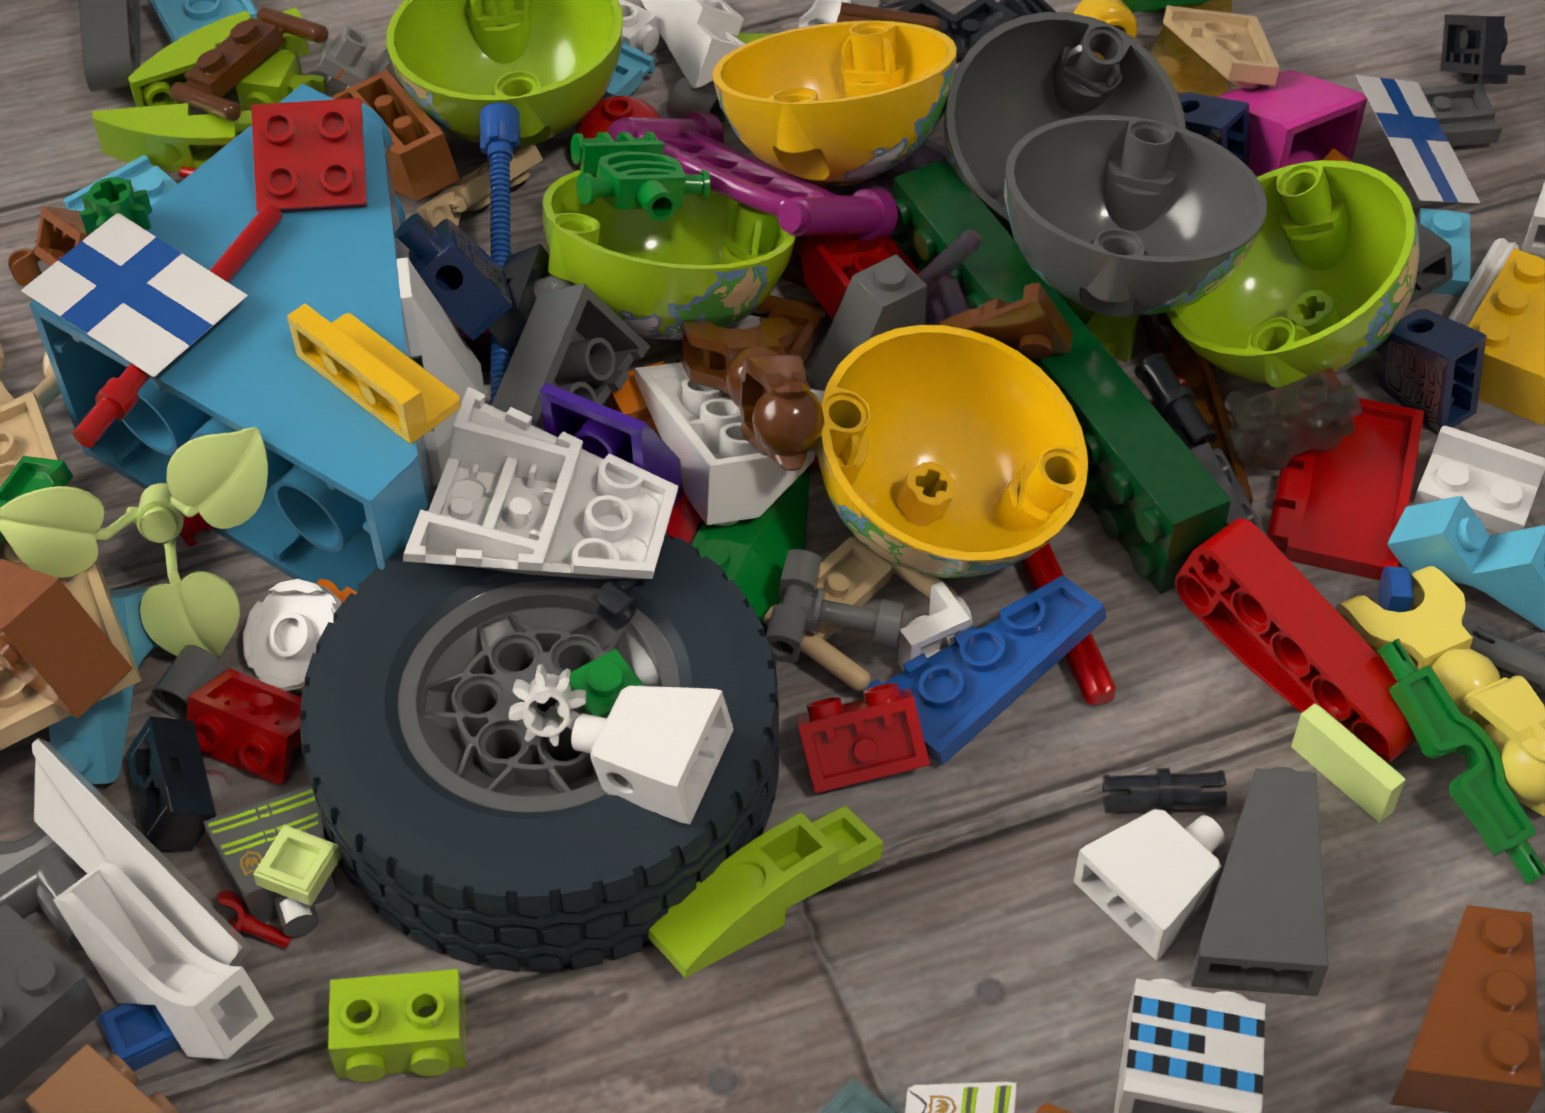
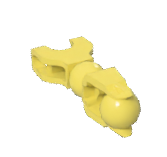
[1335,566,1545,816]

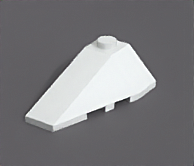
[397,257,491,485]
[635,362,815,526]

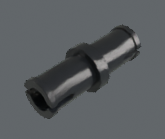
[1134,353,1217,450]
[1102,768,1227,815]

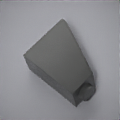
[808,255,927,391]

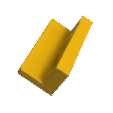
[287,303,461,445]

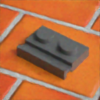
[1421,83,1502,147]

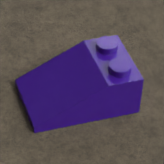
[539,382,683,508]

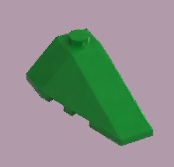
[691,466,810,634]

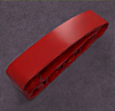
[1175,518,1417,764]

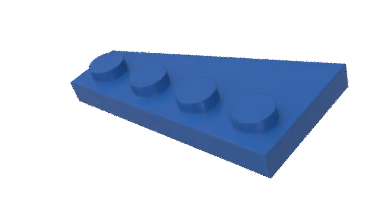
[861,575,1106,765]

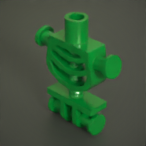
[571,132,710,222]

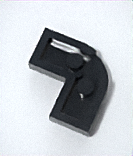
[897,0,1018,58]

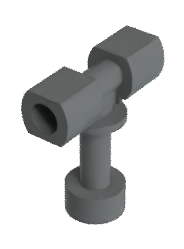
[766,549,905,662]

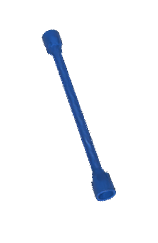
[480,103,520,405]

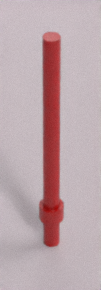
[73,203,283,448]

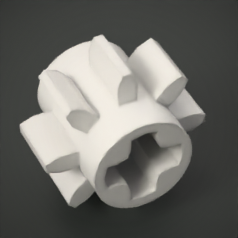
[508,664,587,746]

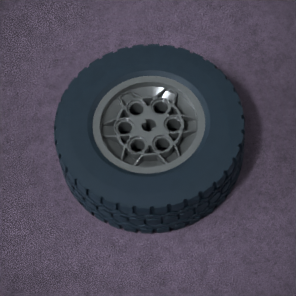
[300,531,779,972]

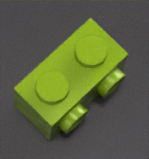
[328,969,466,1082]

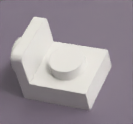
[898,581,973,671]

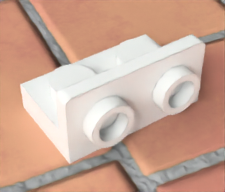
[1413,426,1545,533]

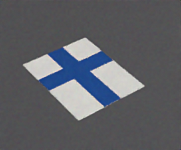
[1356,75,1480,203]
[21,213,248,377]

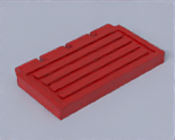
[1266,389,1424,581]

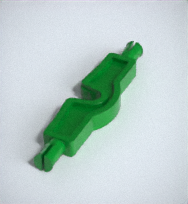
[1377,638,1545,885]

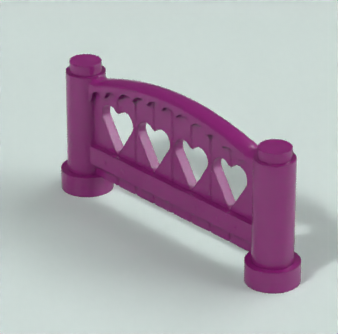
[607,113,898,240]

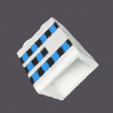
[1114,979,1265,1113]

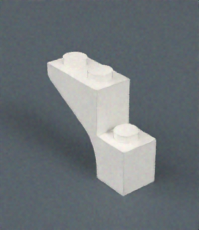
[53,863,274,1060]

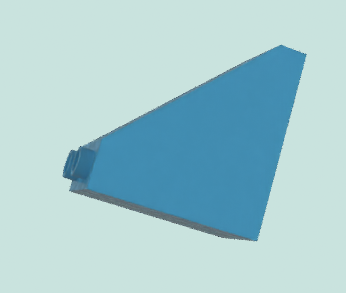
[29,84,434,592]

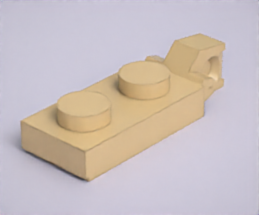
[417,144,543,228]

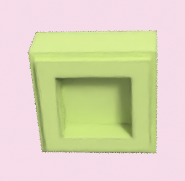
[253,825,341,906]

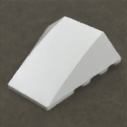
[403,387,679,579]

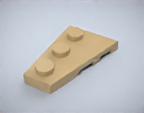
[1163,6,1280,89]

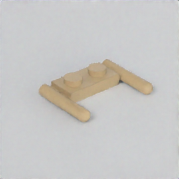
[763,535,957,691]

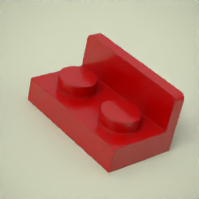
[186,668,302,785]
[797,683,930,793]

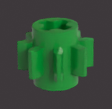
[80,177,153,235]

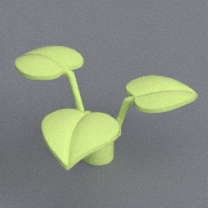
[0,427,268,657]

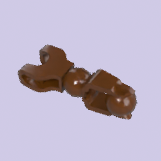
[682,317,825,471]

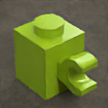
[235,48,328,111]

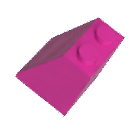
[1218,69,1368,177]

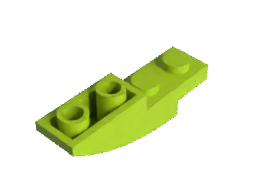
[128,7,310,107]
[92,103,252,172]
[648,805,884,978]

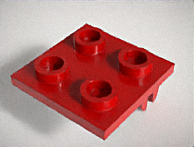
[251,98,368,212]

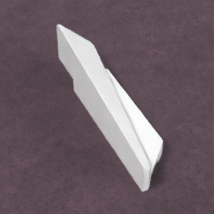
[641,0,745,89]
[32,738,254,966]

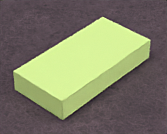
[1291,703,1405,823]

